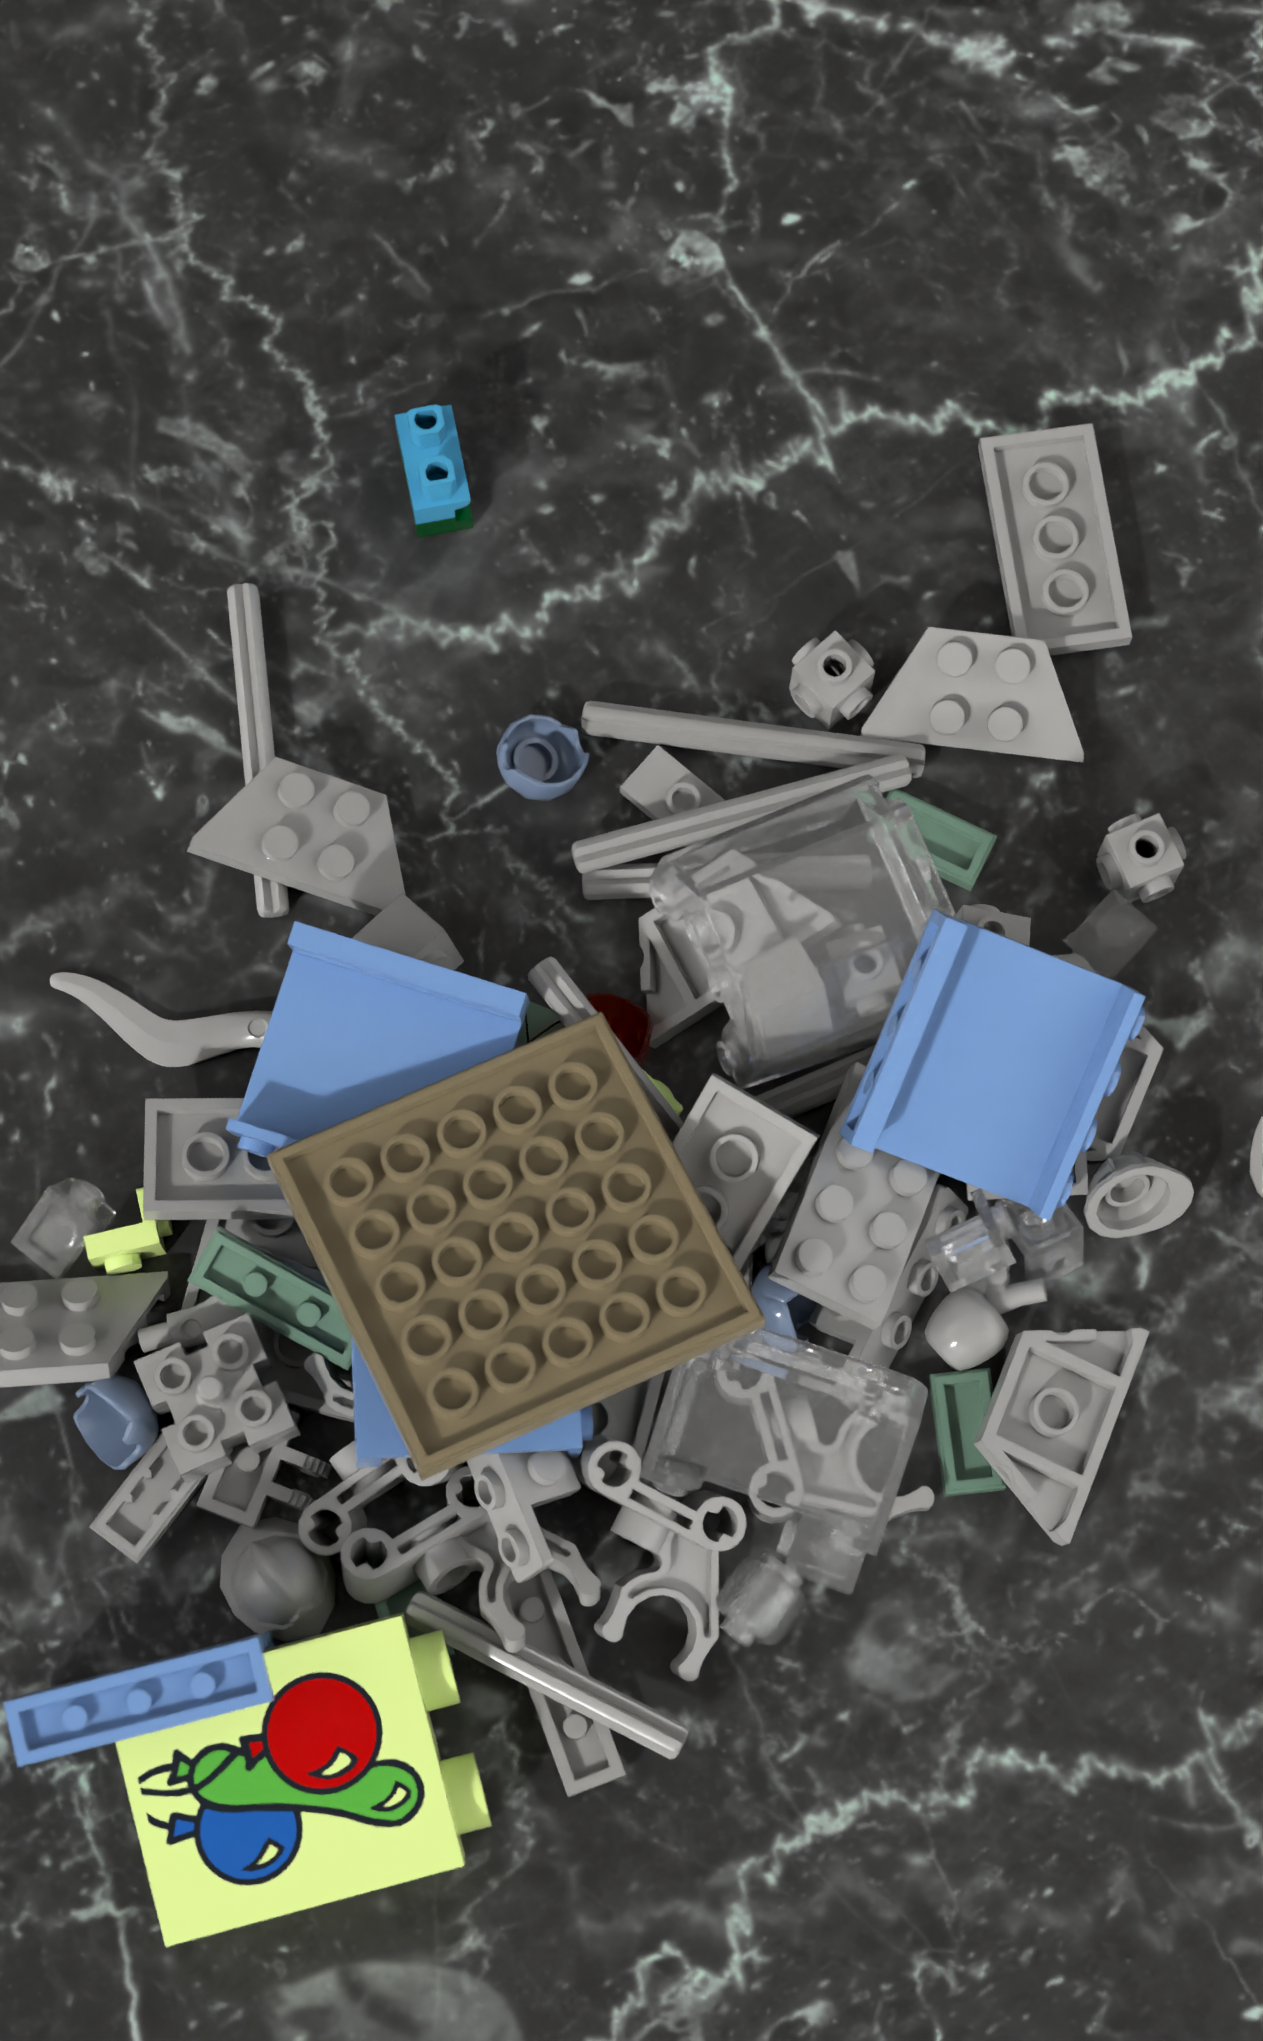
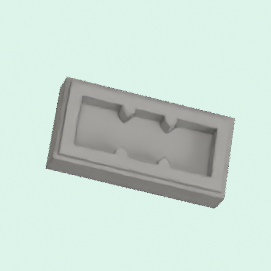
[620,745,739,861]
[89,1433,209,1566]

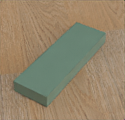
[187,1225,352,1370]

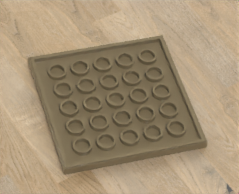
[267,1012,766,1480]

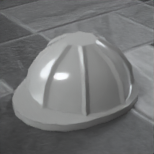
[1083,1151,1194,1238]

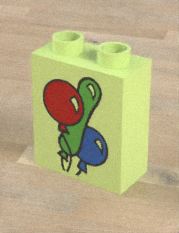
[116,1612,492,1947]

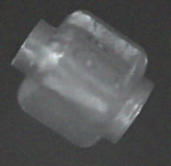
[715,1553,806,1649]

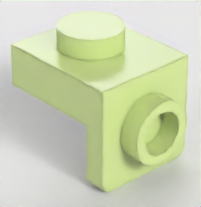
[83,1187,173,1275]

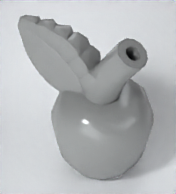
[925,1227,1047,1371]

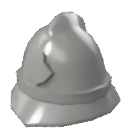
[220,1517,336,1642]

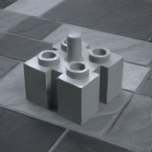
[134,1313,301,1483]

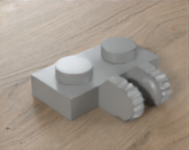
[196,1411,332,1530]

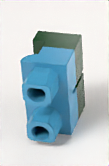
[395,404,474,538]

